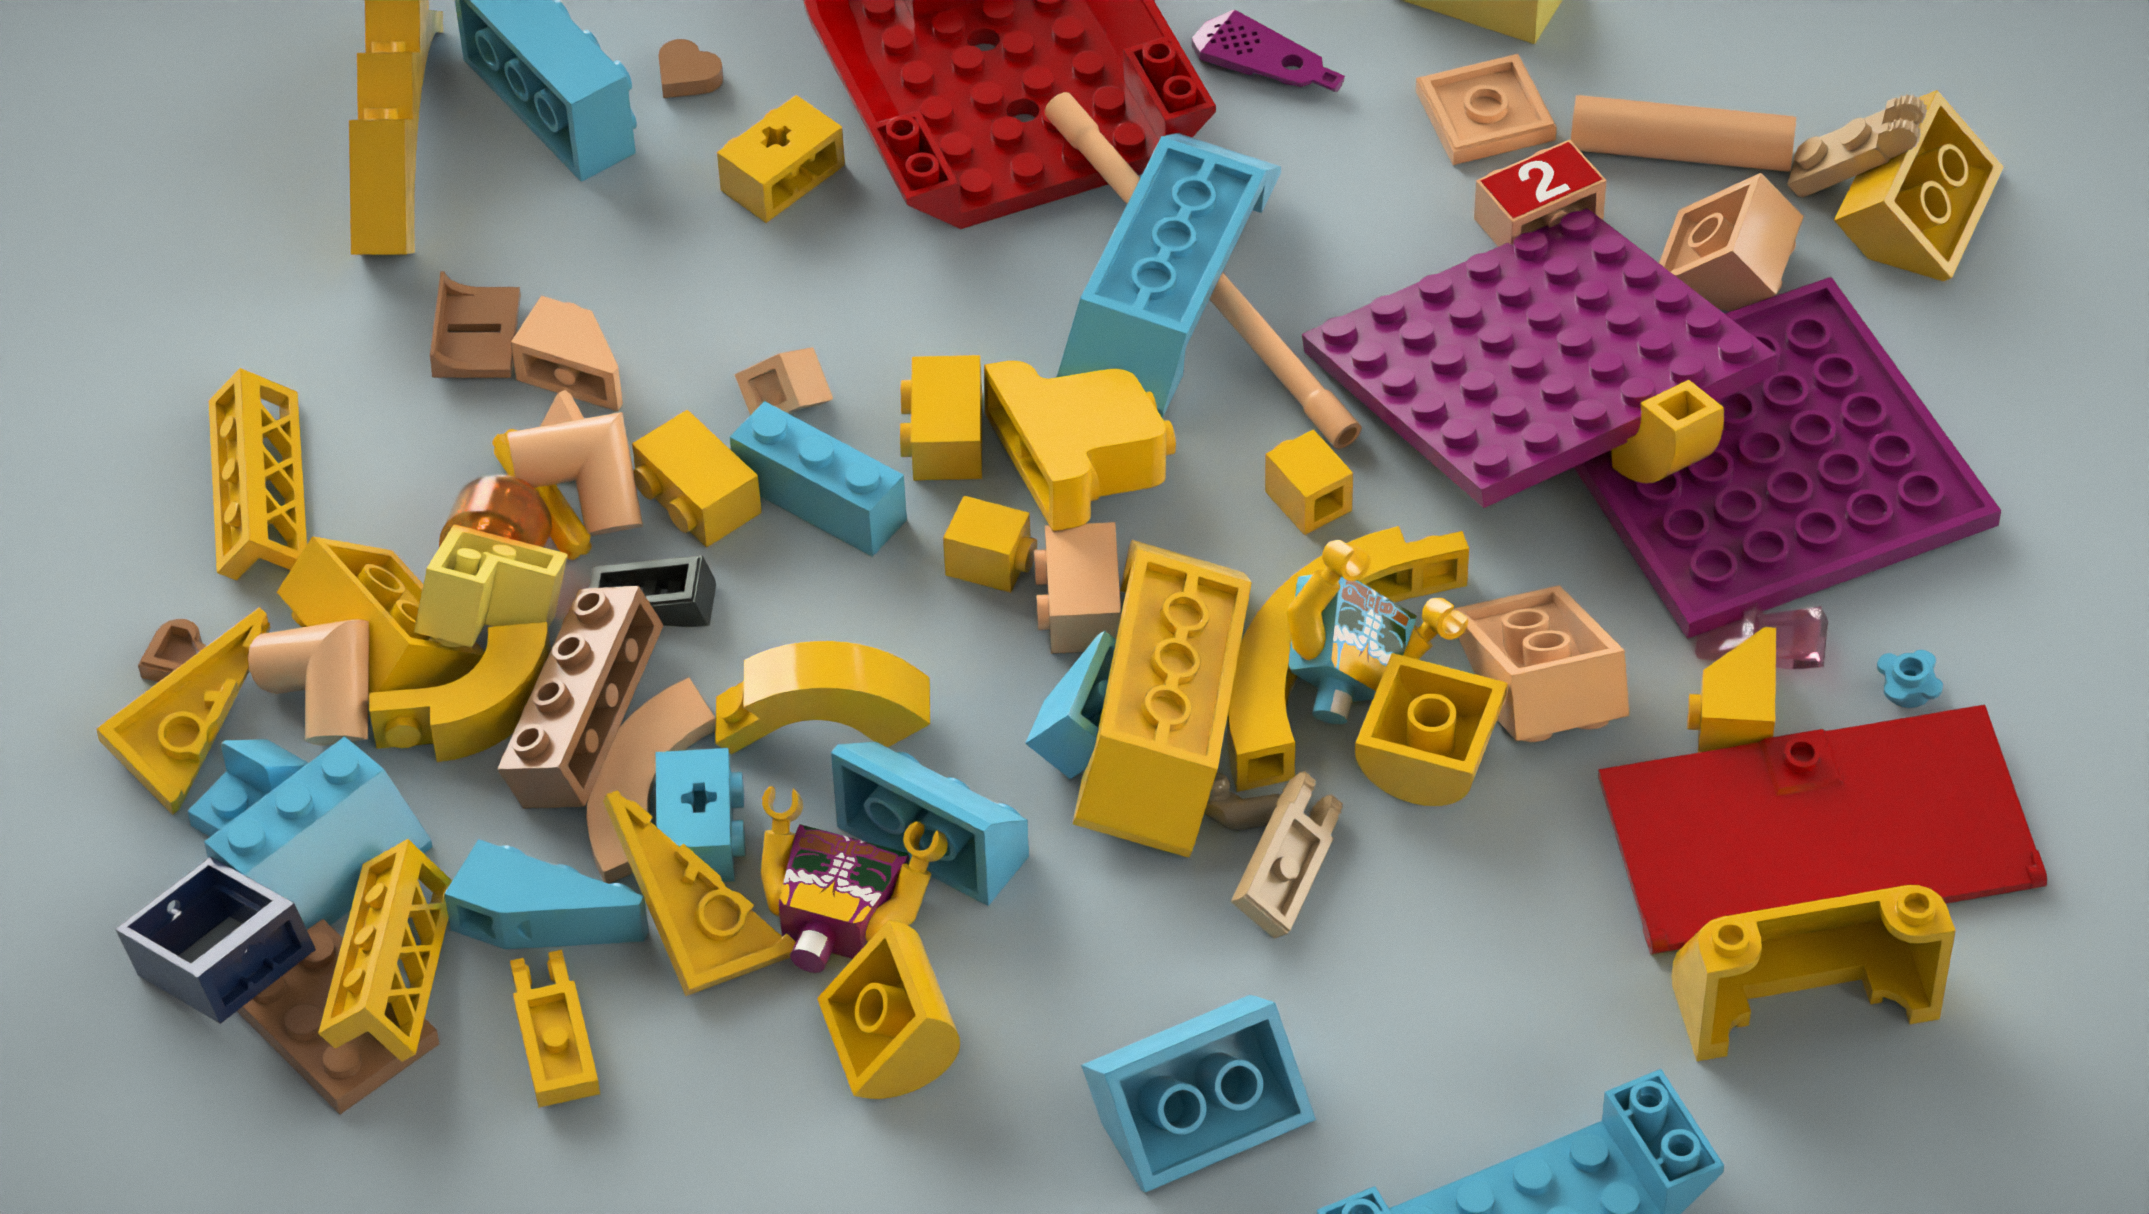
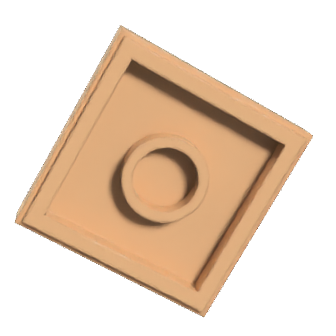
[1416,54,1557,165]

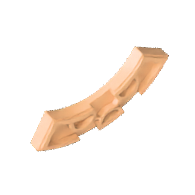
[586,677,716,884]

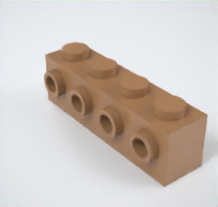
[497,586,664,809]

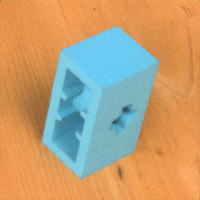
[655,748,746,882]

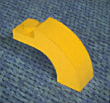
[1611,380,1724,483]
[369,622,551,762]

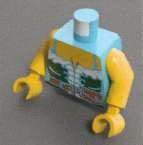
[1286,540,1468,724]

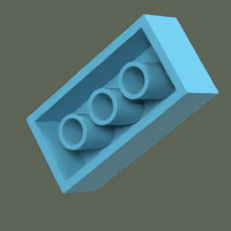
[455,0,637,182]

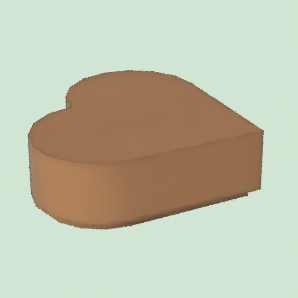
[658,39,723,98]
[138,619,206,682]

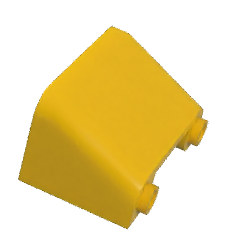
[1671,885,1956,1061]

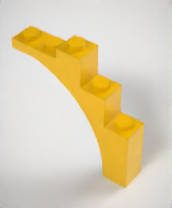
[349,0,443,255]

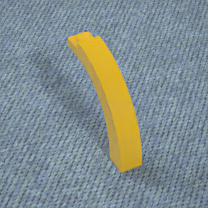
[1227,526,1469,792]

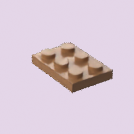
[237,919,439,1115]

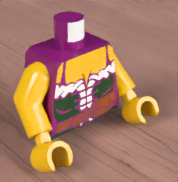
[760,786,948,973]

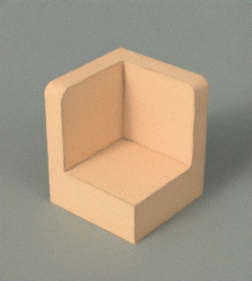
[734,347,833,415]

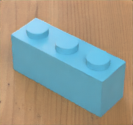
[729,401,907,557]

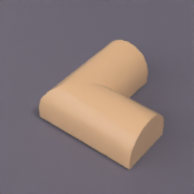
[508,412,643,536]
[248,619,369,746]

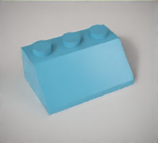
[204,736,433,929]
[831,742,1029,906]
[1081,995,1316,1192]

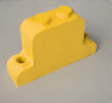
[984,361,1176,531]

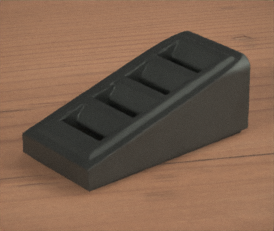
[589,555,716,627]

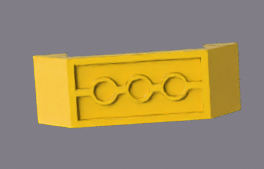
[1073,540,1252,858]

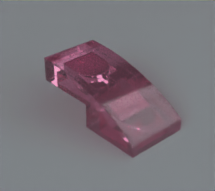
[1695,602,1829,670]

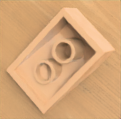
[1451,585,1629,742]

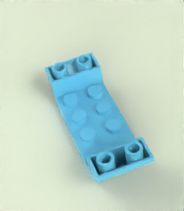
[1057,133,1281,417]
[1317,1069,1724,1214]

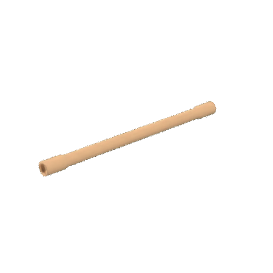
[1045,92,1362,449]

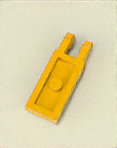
[510,949,600,1108]

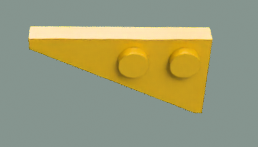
[96,607,271,815]
[603,790,796,996]

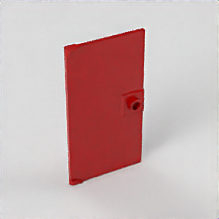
[1598,704,2047,954]

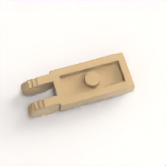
[1787,94,1927,198]
[1231,771,1343,939]

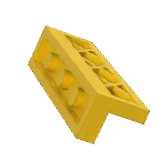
[208,368,307,581]
[318,839,452,1062]

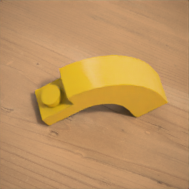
[715,641,930,755]

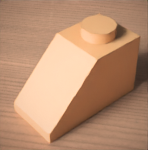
[511,295,623,412]

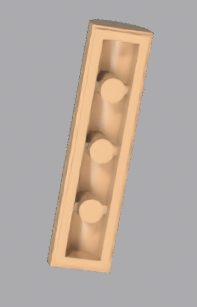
[1571,95,1797,172]

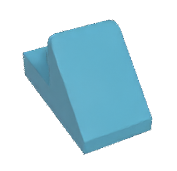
[187,739,308,837]

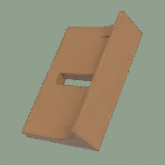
[430,271,521,378]

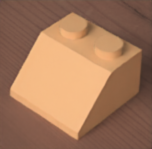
[1659,173,1804,312]

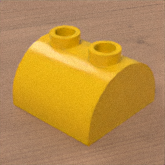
[1355,653,1508,806]
[817,920,960,1099]

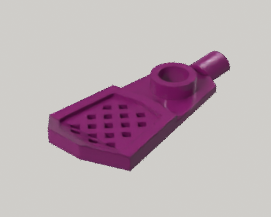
[1191,9,1345,92]

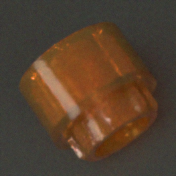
[439,475,552,548]

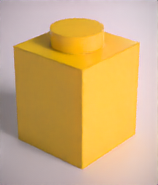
[1265,429,1353,535]
[943,496,1037,593]

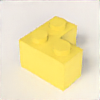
[414,524,568,648]

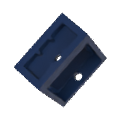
[115,857,316,1024]

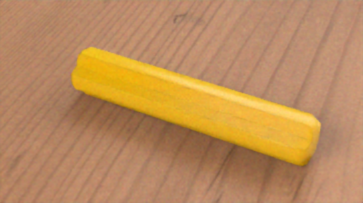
[492,429,592,560]

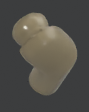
[1204,773,1280,830]

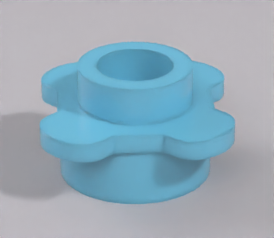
[1877,650,1943,708]

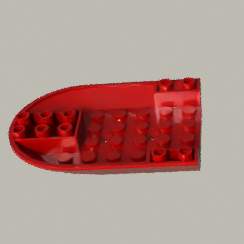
[803,0,1216,229]

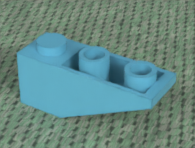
[444,839,649,950]

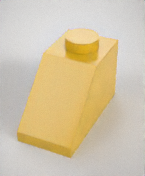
[1687,627,1776,752]

